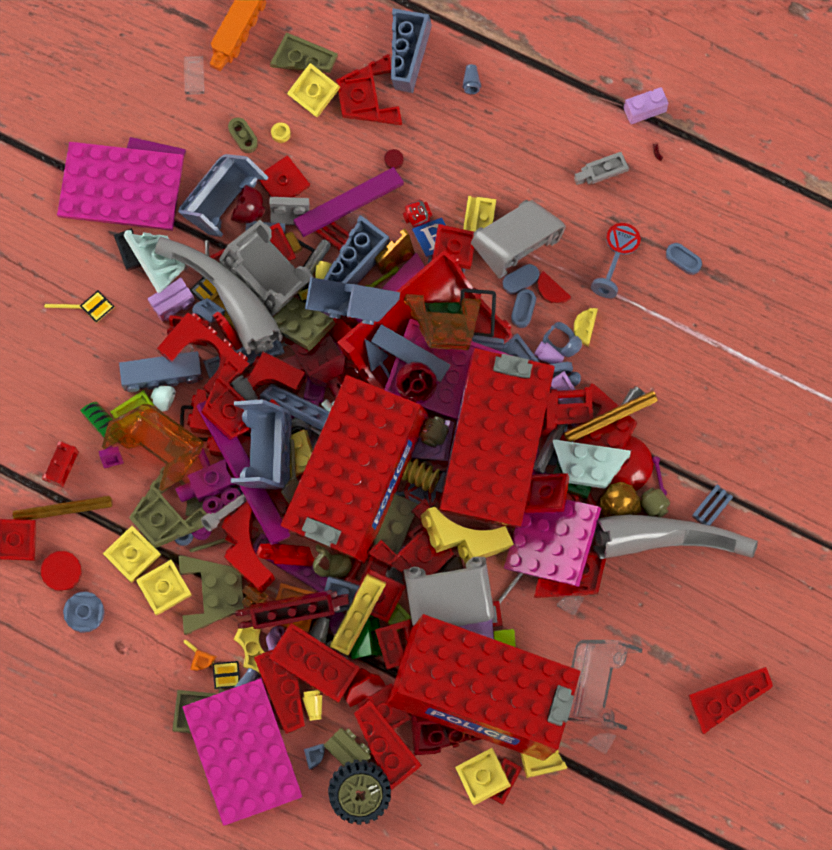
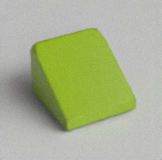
[494,629,516,647]

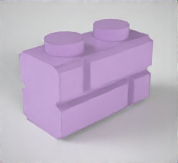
[624,87,668,124]
[148,278,195,322]

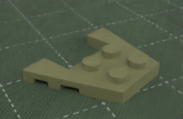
[129,466,207,548]
[179,555,244,635]

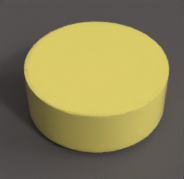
[271,123,291,143]

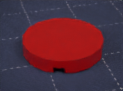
[41,551,82,592]

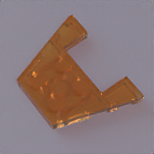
[404,294,481,350]

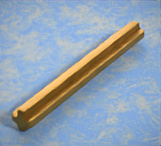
[564,391,658,442]
[12,496,113,520]

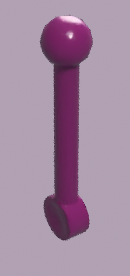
[652,456,667,495]

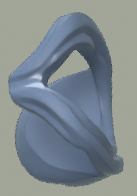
[542,322,583,357]

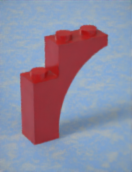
[187,389,251,460]
[221,501,276,594]

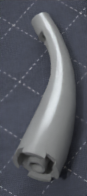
[155,237,283,354]
[592,515,758,559]

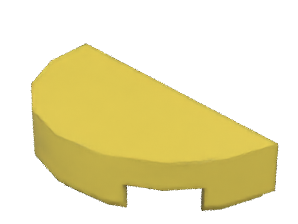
[574,308,598,347]

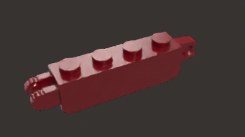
[235,590,350,629]

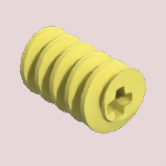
[402,456,440,494]

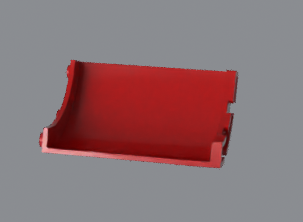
[337,250,513,412]

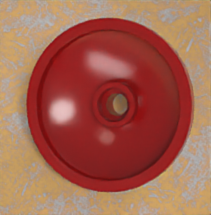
[606,436,653,491]

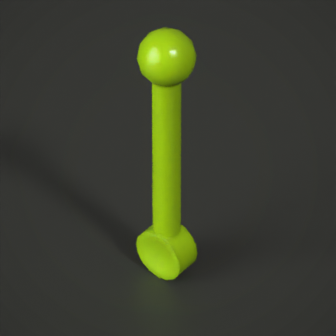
[365,266,399,287]

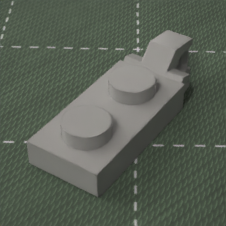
[574,152,629,185]

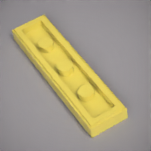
[330,574,386,655]

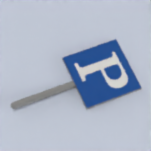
[412,217,445,257]

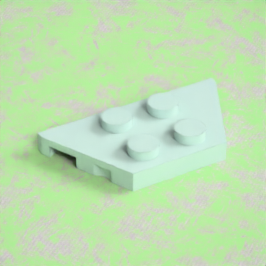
[124,230,185,293]
[553,439,631,489]

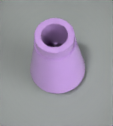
[534,341,564,364]

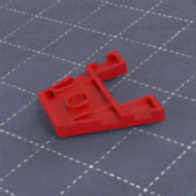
[336,54,402,125]
[201,357,280,440]
[560,383,637,450]
[368,499,454,575]
[534,545,606,598]

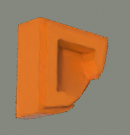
[190,650,217,671]

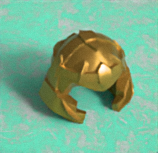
[598,482,641,517]

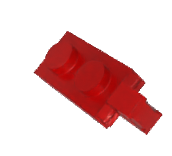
[257,543,314,566]

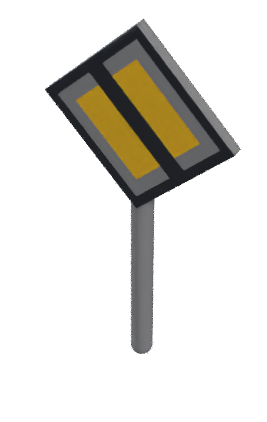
[190,240,217,301]

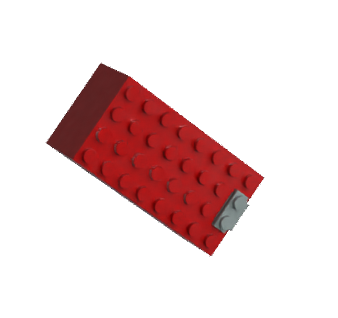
[438,348,555,529]
[280,375,429,564]
[387,614,581,761]

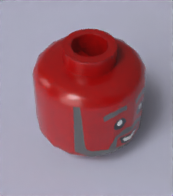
[402,199,433,228]

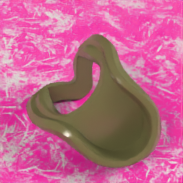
[313,544,352,578]

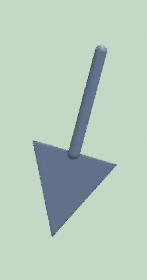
[364,339,390,379]

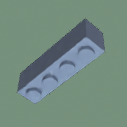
[119,351,203,392]

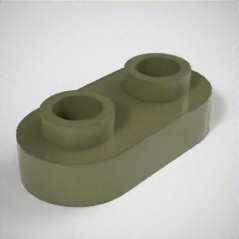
[228,117,258,153]

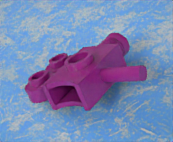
[175,446,241,514]

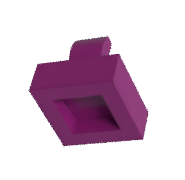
[99,442,124,469]

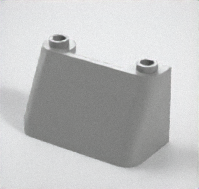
[471,200,566,279]
[220,220,314,316]
[404,556,494,626]

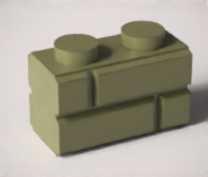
[324,727,372,766]

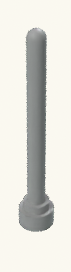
[201,494,247,531]

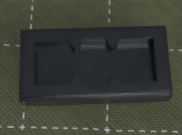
[114,228,141,271]

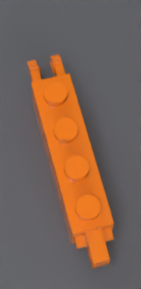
[210,0,266,71]

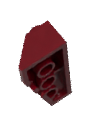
[411,714,481,755]

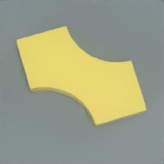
[234,627,265,675]

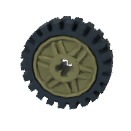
[328,760,391,825]

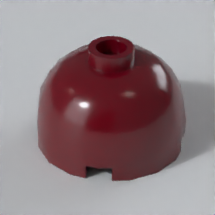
[231,185,266,225]
[396,362,437,403]

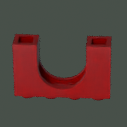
[156,312,249,394]
[244,352,307,437]

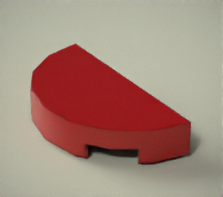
[538,271,571,303]

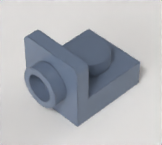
[192,298,225,323]

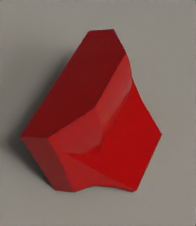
[343,668,386,708]

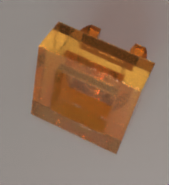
[242,584,268,608]

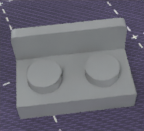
[269,197,310,225]

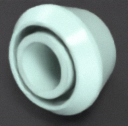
[151,386,176,412]

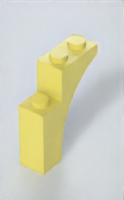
[421,507,514,564]

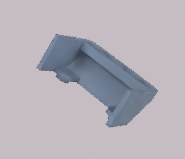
[178,154,269,237]
[305,277,400,325]
[231,399,292,489]

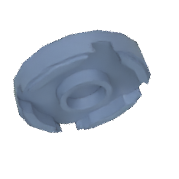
[63,592,105,633]

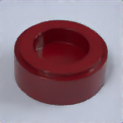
[384,149,404,170]

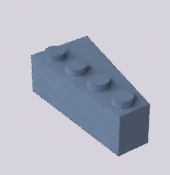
[391,8,432,93]
[324,215,391,285]

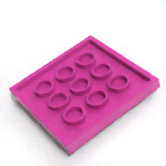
[504,500,601,587]

